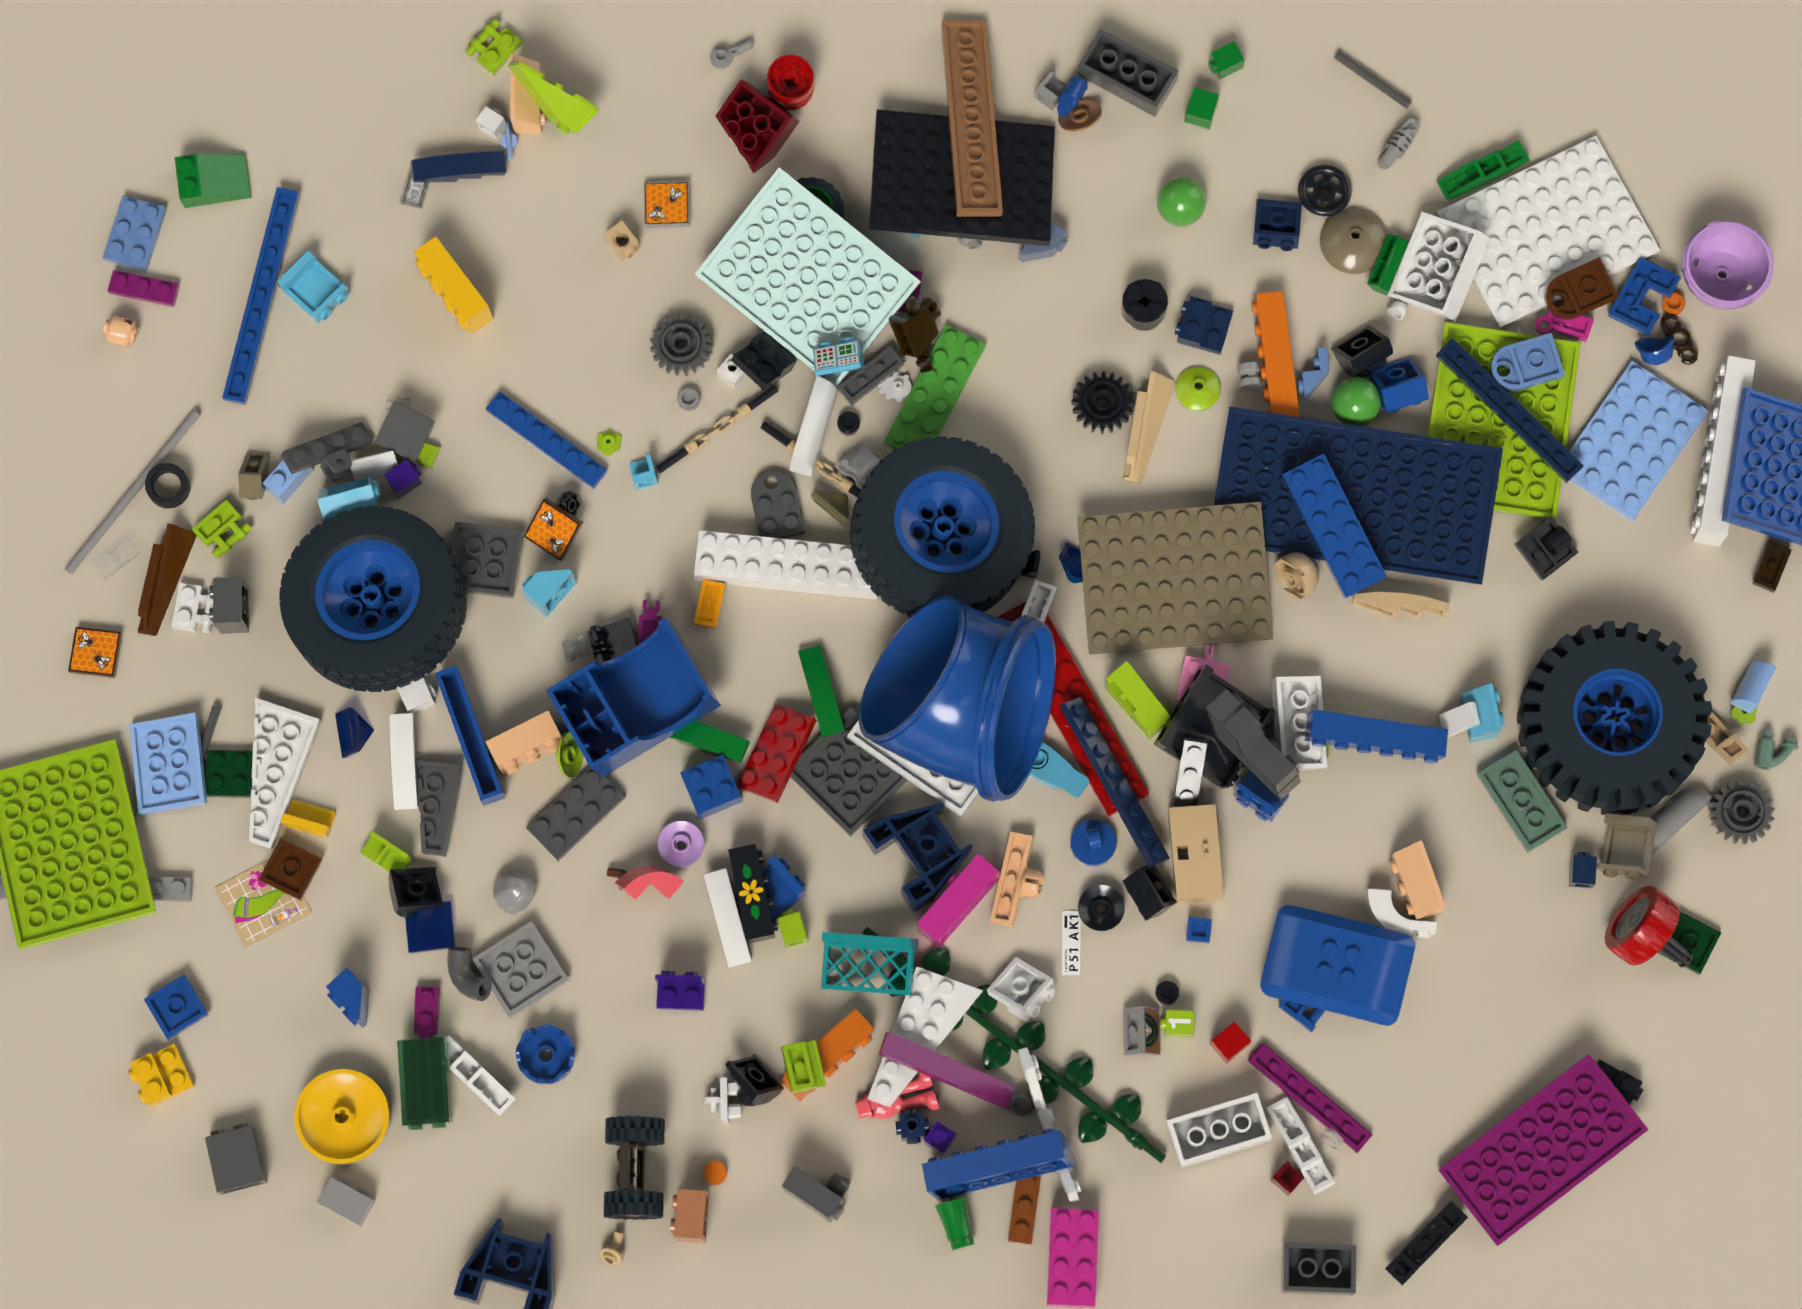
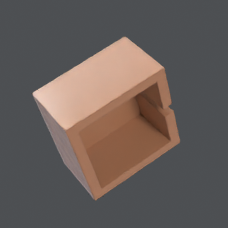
[670,1189,709,1243]

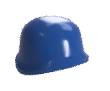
[1635,336,1675,365]

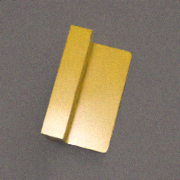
[280,800,336,839]

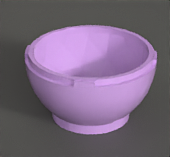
[1682,221,1774,310]

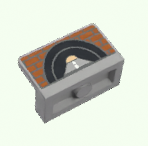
[1123,1006,1161,1056]

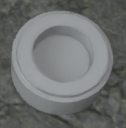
[677,387,700,411]

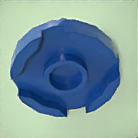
[1070,820,1116,866]

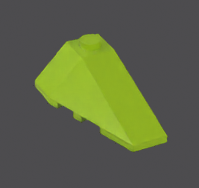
[508,61,599,135]

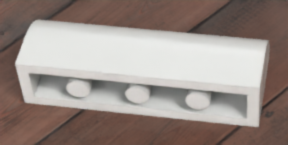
[789,376,837,477]

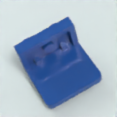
[762,855,806,919]

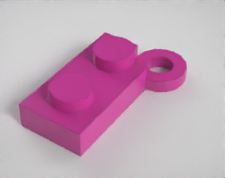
[1534,306,1594,343]

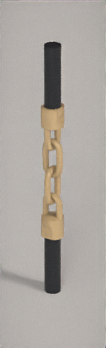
[656,384,779,473]
[760,421,861,497]

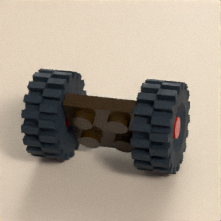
[603,1116,665,1220]

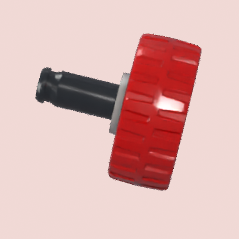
[1604,886,1693,968]

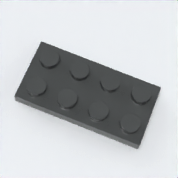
[526,767,626,862]

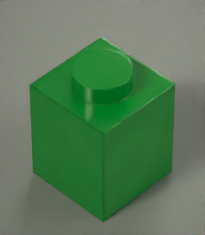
[1208,41,1245,79]

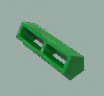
[1367,234,1408,296]

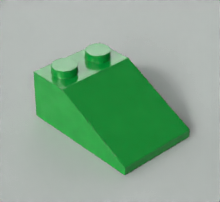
[174,154,251,208]

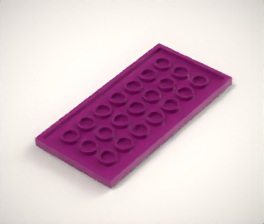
[1438,1054,1649,1246]

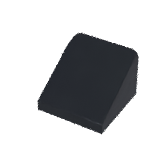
[1021,550,1041,578]

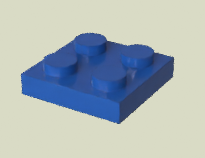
[144,975,209,1040]

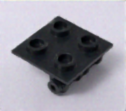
[587,617,637,662]

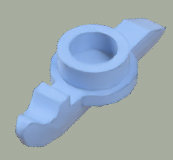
[501,120,517,160]

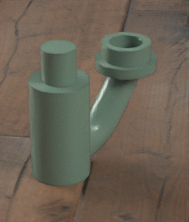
[1754,730,1799,770]

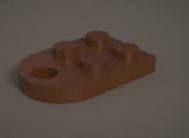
[1544,257,1619,320]

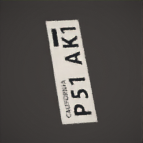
[1062,911,1081,976]

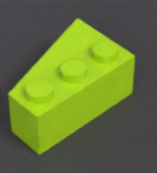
[1104,661,1171,740]

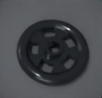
[1298,165,1352,216]

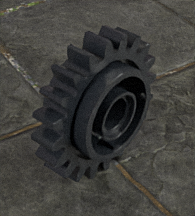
[1071,371,1135,434]

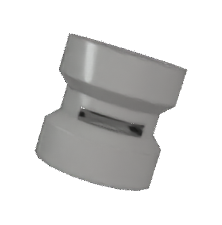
[1237,362,1262,390]

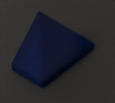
[1059,542,1083,584]
[335,707,374,758]

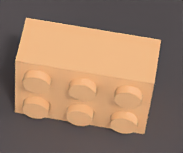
[485,711,561,775]

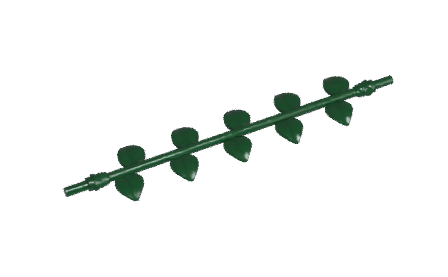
[862,927,1166,1163]

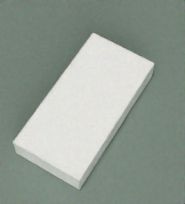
[1439,702,1480,737]

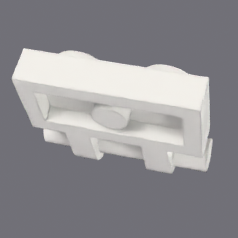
[171,583,214,633]

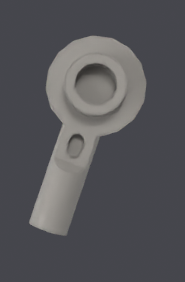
[710,40,753,69]

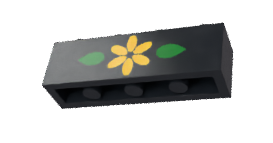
[728,844,779,944]

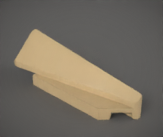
[1123,371,1175,483]

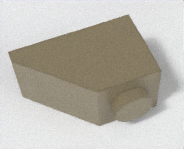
[238,452,270,500]

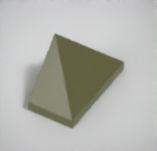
[811,491,849,528]

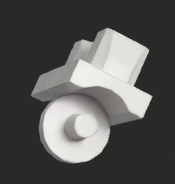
[704,1077,742,1123]

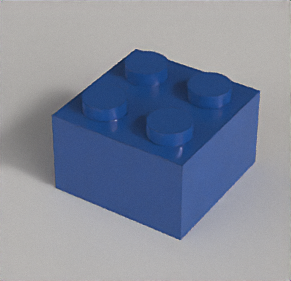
[680,755,742,820]

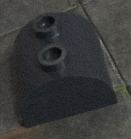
[1331,325,1393,378]

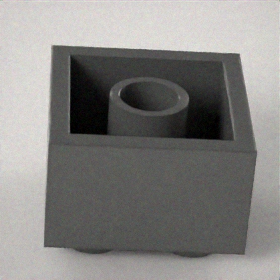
[209,577,249,634]

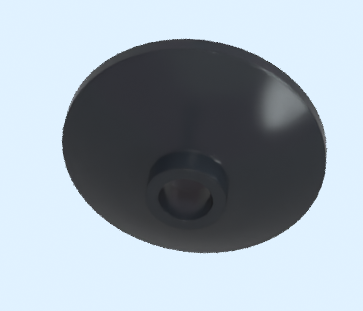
[1078,885,1125,931]

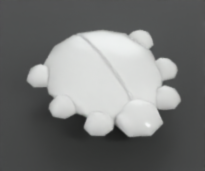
[878,372,911,402]

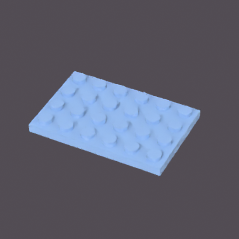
[1569,361,1709,521]

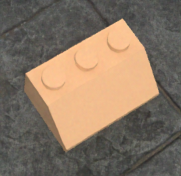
[510,55,546,134]
[1389,840,1446,921]

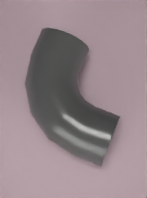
[447,946,491,1001]

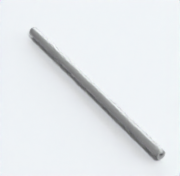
[65,410,200,574]

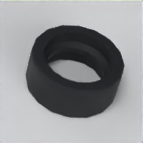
[145,463,190,509]

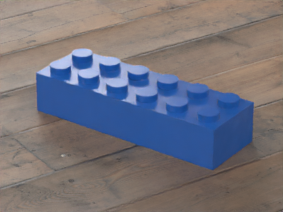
[1281,454,1387,599]
[922,1128,1075,1200]

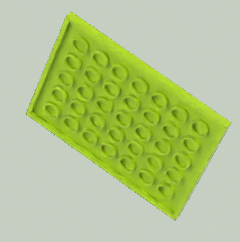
[1428,322,1581,520]
[0,739,157,950]

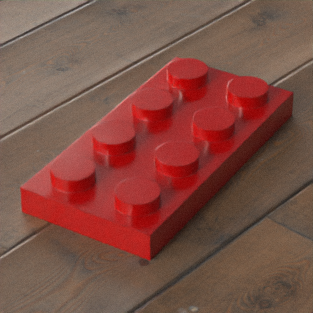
[736,704,817,803]

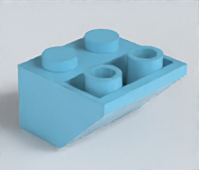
[1460,683,1505,743]

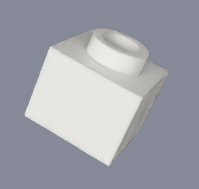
[476,106,506,139]
[717,354,747,389]

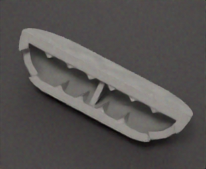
[1651,788,1713,855]

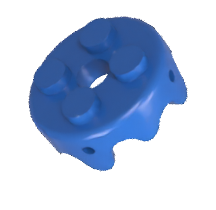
[516,1024,575,1085]

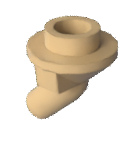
[600,1231,624,1265]

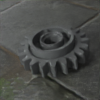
[650,314,713,376]
[1709,780,1775,845]

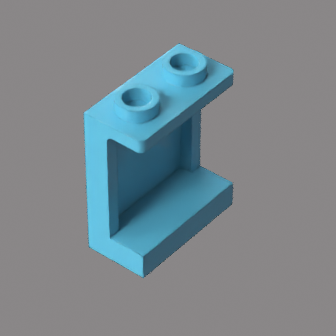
[277,250,350,323]

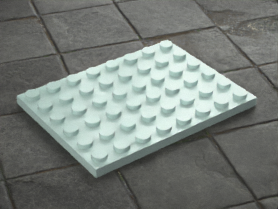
[695,167,921,388]

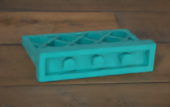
[821,932,919,996]

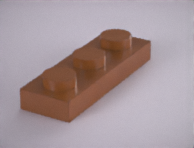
[1008,1175,1041,1245]

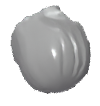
[493,870,536,915]

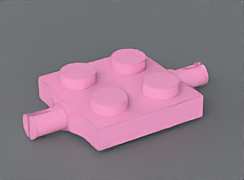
[1175,645,1230,702]

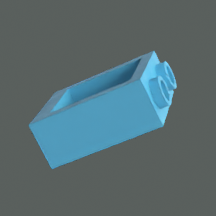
[317,476,381,520]

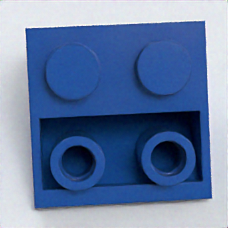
[1234,771,1289,822]
[326,968,369,1028]

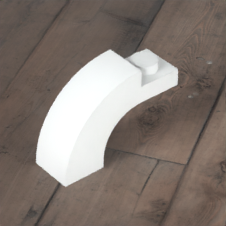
[1366,888,1437,938]

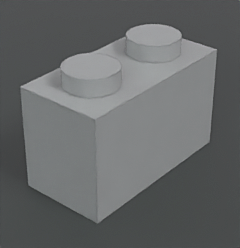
[317,1176,375,1226]

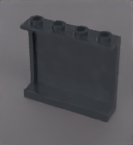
[1154,664,1275,789]

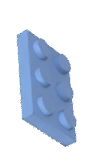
[103,196,167,271]

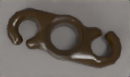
[1661,314,1698,365]

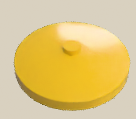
[294,1069,390,1165]

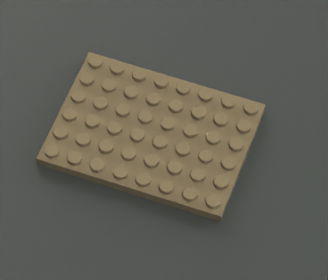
[1077,502,1273,655]

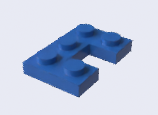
[1608,257,1681,336]

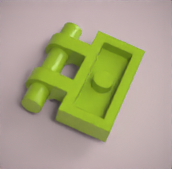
[465,18,523,76]
[191,500,252,559]

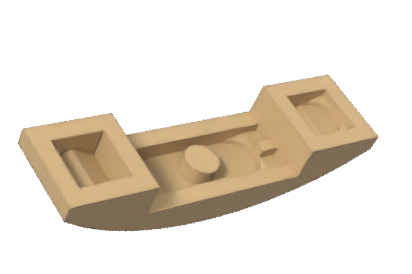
[1706,712,1749,765]

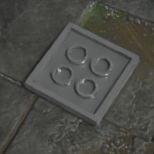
[451,522,524,598]

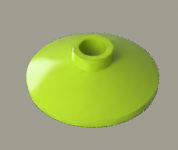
[1175,367,1221,411]
[556,731,583,778]

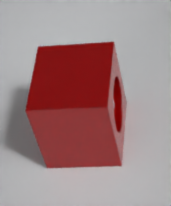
[1210,1021,1252,1064]

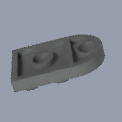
[751,471,805,539]

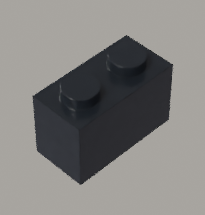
[1122,865,1177,921]

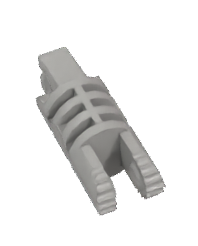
[1378,117,1421,170]

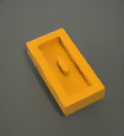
[693,579,726,629]

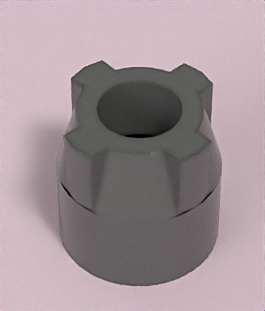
[826,1172,851,1198]

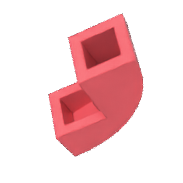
[615,866,684,900]

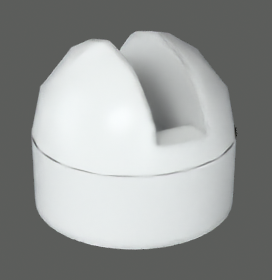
[1387,300,1407,321]

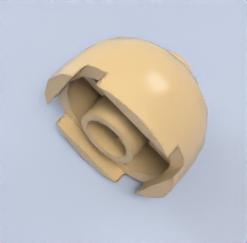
[1274,552,1319,599]

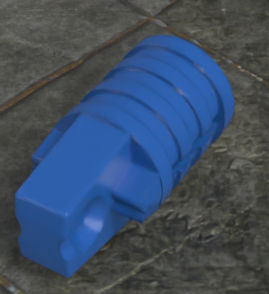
[1057,76,1088,118]

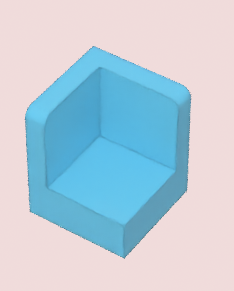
[629,453,658,490]

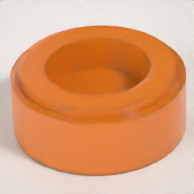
[1661,292,1685,315]
[703,1161,727,1185]

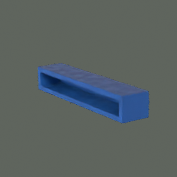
[435,665,505,806]
[1305,710,1448,763]

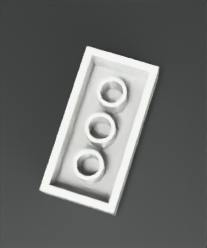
[1166,1093,1272,1169]

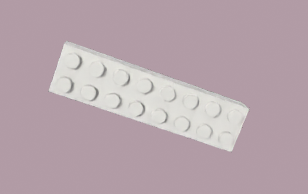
[1690,356,1756,547]
[694,530,878,599]

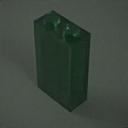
[397,1037,452,1130]

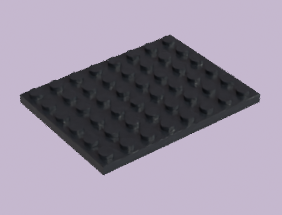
[869,109,1055,246]

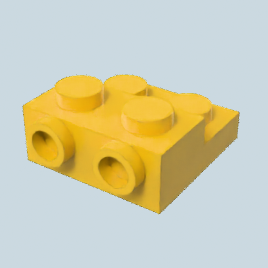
[128,1044,195,1107]

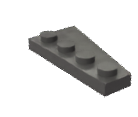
[416,760,462,857]

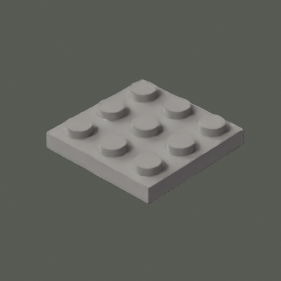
[472,921,569,1018]

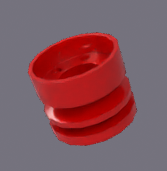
[767,54,814,111]

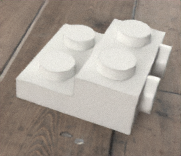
[987,957,1055,1022]

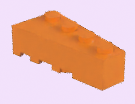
[781,1009,875,1102]

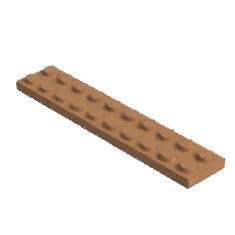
[941,20,1003,217]

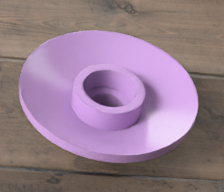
[658,821,704,867]

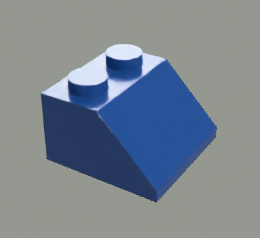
[1368,356,1429,413]

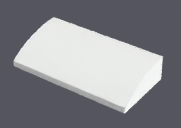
[1271,676,1328,771]

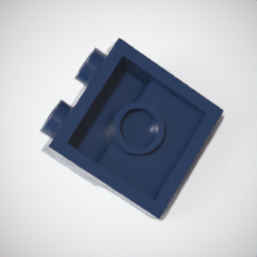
[1253,199,1302,251]
[1174,296,1233,355]

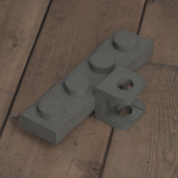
[281,422,373,482]

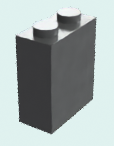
[205,1123,267,1195]
[782,1166,845,1223]

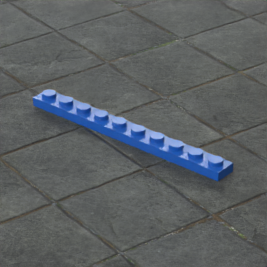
[222,187,300,405]

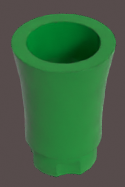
[935,1197,974,1250]

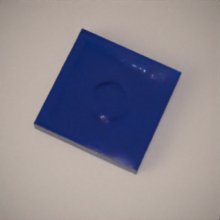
[405,901,456,954]

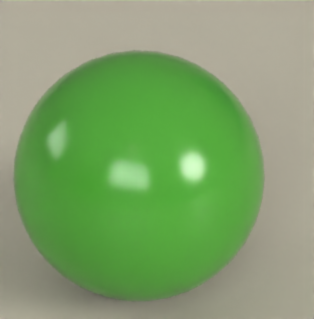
[1157,177,1206,226]
[1331,377,1381,427]

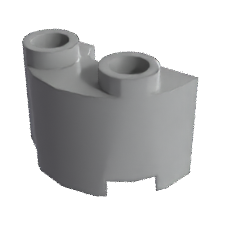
[834,444,882,489]

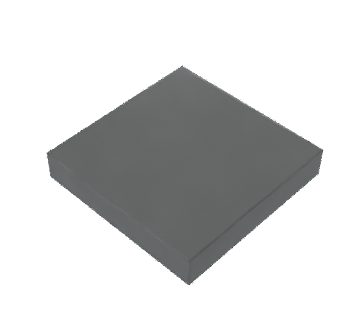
[374,401,436,462]

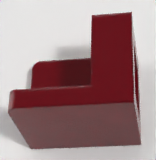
[1271,1160,1304,1197]

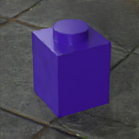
[384,460,422,499]
[924,1121,956,1156]

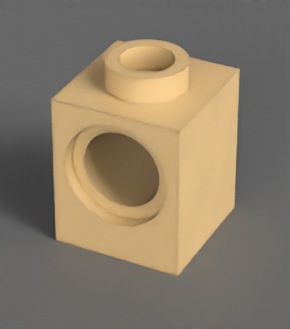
[604,221,639,261]

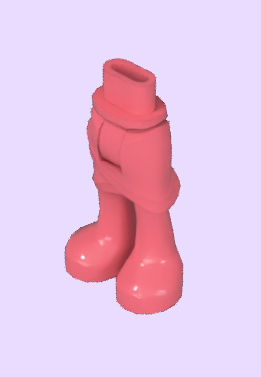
[855,1072,940,1120]

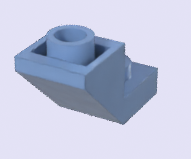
[1297,348,1329,400]

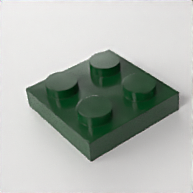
[205,750,253,798]

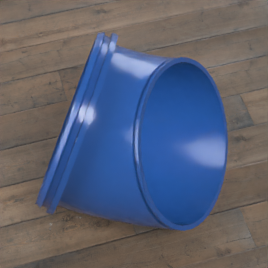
[858,596,1056,802]

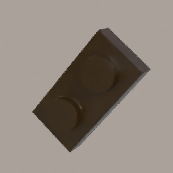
[1752,541,1792,593]

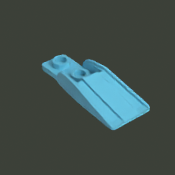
[1030,742,1090,798]

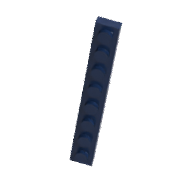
[1436,338,1584,483]
[1060,697,1170,868]

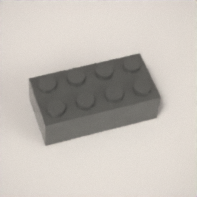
[1078,29,1179,117]

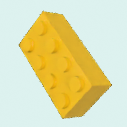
[414,236,493,335]

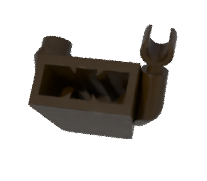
[889,296,941,373]

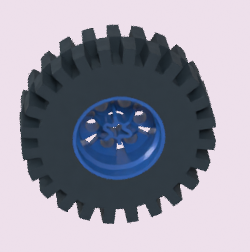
[1517,621,1712,815]

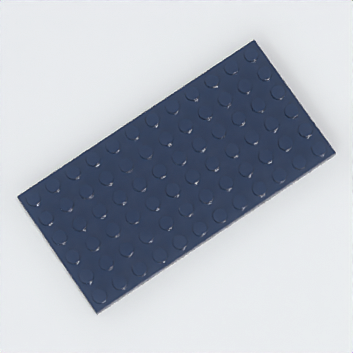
[1214,406,1503,585]

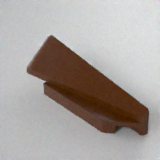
[138,523,197,636]

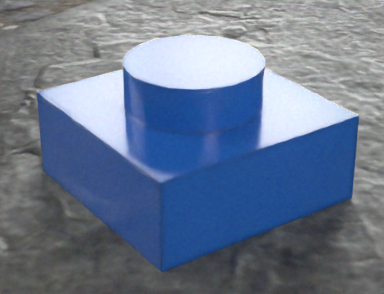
[1186,917,1212,944]

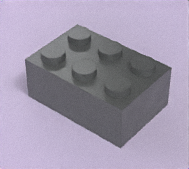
[1282,1242,1356,1296]

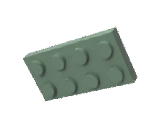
[1477,749,1568,853]

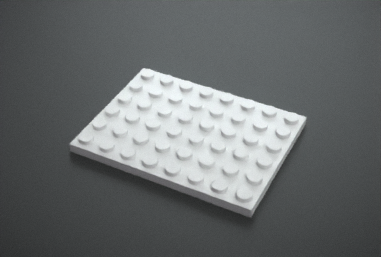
[1436,136,1661,330]

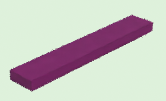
[878,1031,1015,1109]
[1248,1043,1372,1153]

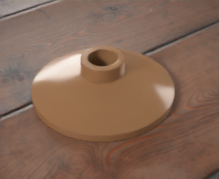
[1058,100,1102,132]

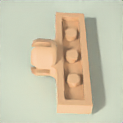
[989,832,1043,928]

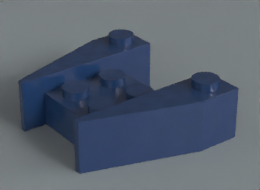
[862,803,973,913]
[453,1219,554,1309]

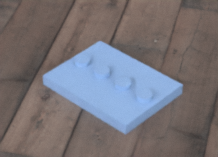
[129,713,207,816]

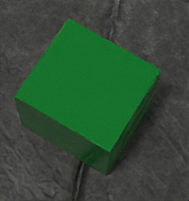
[1184,87,1219,129]

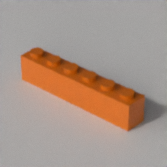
[1251,291,1300,417]

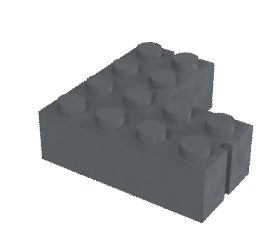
[1206,689,1301,801]

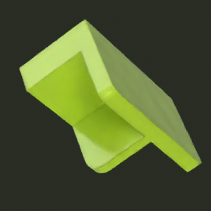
[360,830,413,872]

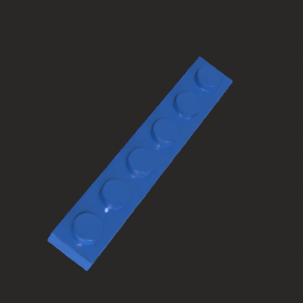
[485,391,608,489]

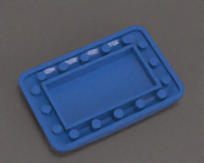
[1260,905,1415,1026]

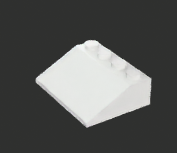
[1387,212,1490,322]

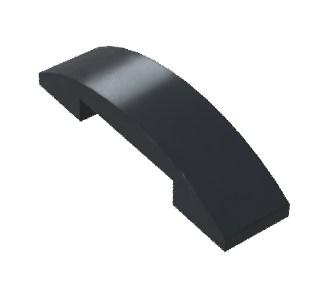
[1385,1201,1468,1286]

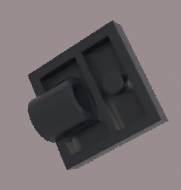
[1514,516,1579,581]

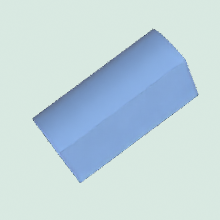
[1730,661,1776,714]

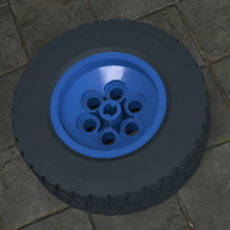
[850,436,1035,617]
[279,506,467,692]

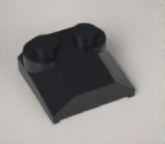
[389,867,444,917]
[726,1054,784,1107]

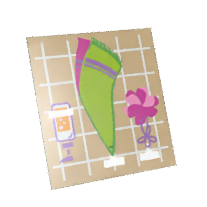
[215,859,312,948]

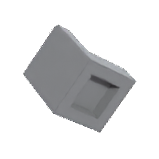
[1035,71,1065,111]

